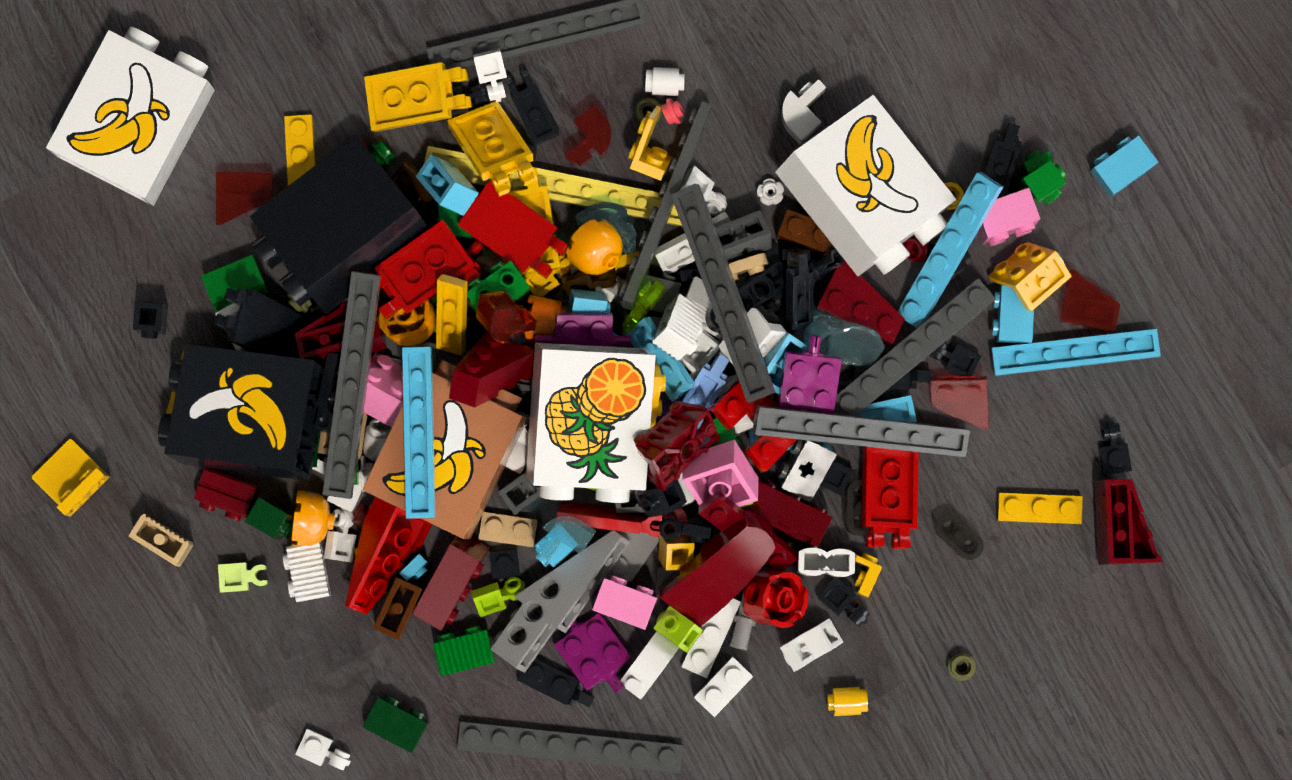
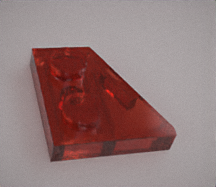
[1060,269,1120,332]

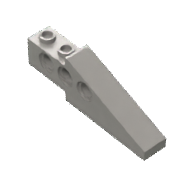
[491,530,630,673]

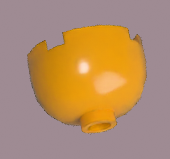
[566,219,623,275]
[379,300,436,346]
[292,490,335,546]

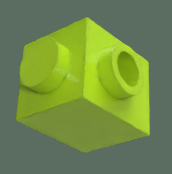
[653,606,703,653]

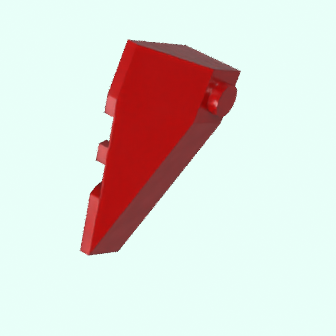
[345,496,432,614]

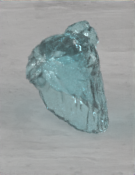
[803,313,884,367]

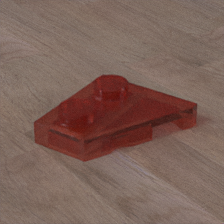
[216,172,273,225]
[931,376,990,430]

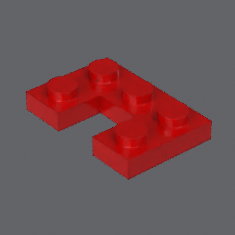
[709,379,797,472]

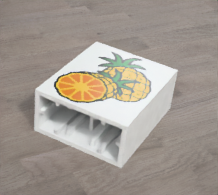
[526,343,656,503]

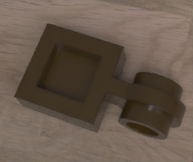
[562,269,617,298]

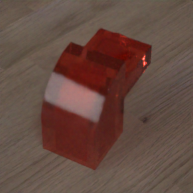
[565,104,612,168]
[476,291,537,344]

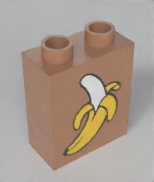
[362,360,528,539]

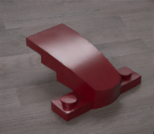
[660,491,798,627]

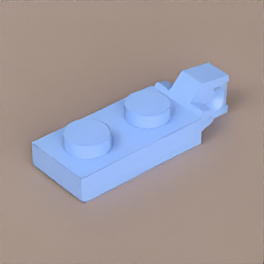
[681,354,729,430]

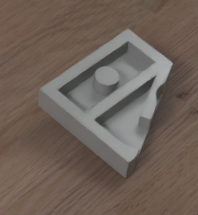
[605,530,659,582]

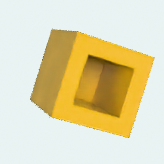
[658,533,694,570]

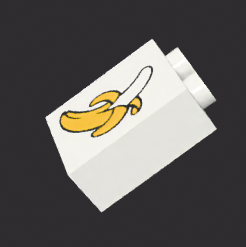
[46,26,215,206]
[775,95,956,276]

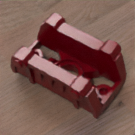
[634,401,720,491]

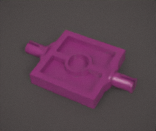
[535,313,631,347]
[777,334,842,414]
[554,613,632,694]

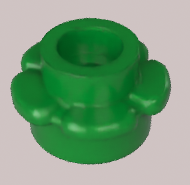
[371,140,395,165]

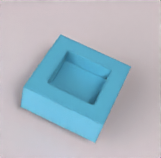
[399,554,429,582]

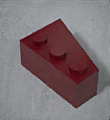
[816,257,905,346]
[294,301,387,366]
[449,332,534,408]
[742,479,833,548]
[1095,479,1162,565]
[412,536,491,630]

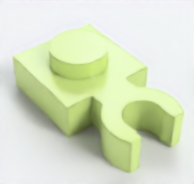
[218,562,268,593]

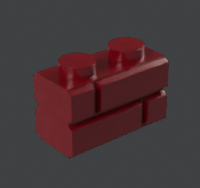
[194,468,260,522]

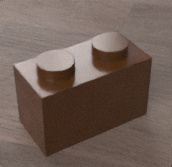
[777,209,833,256]
[373,577,424,640]

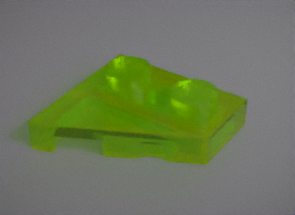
[622,280,666,332]

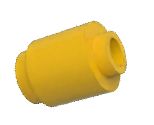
[827,687,868,716]

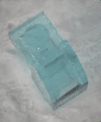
[575,202,637,255]
[535,516,596,565]

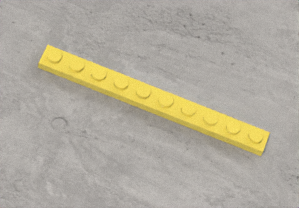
[424,146,682,227]

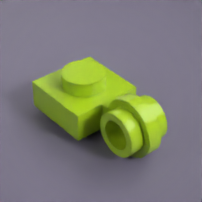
[471,577,526,617]

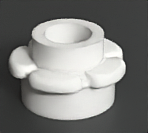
[757,178,784,206]

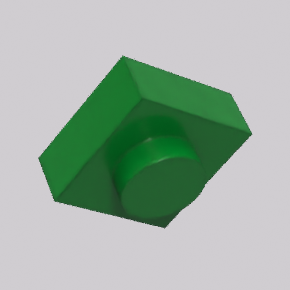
[1021,150,1053,177]

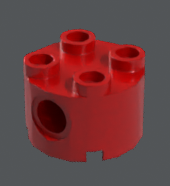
[743,569,808,628]

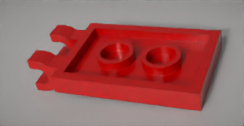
[457,180,569,279]
[374,220,476,320]
[861,446,919,550]
[556,501,662,537]

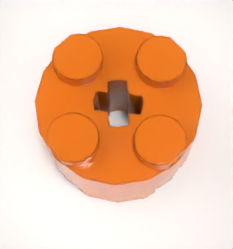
[521,295,568,349]

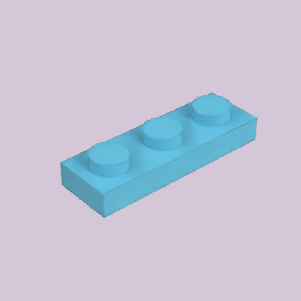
[626,317,696,401]

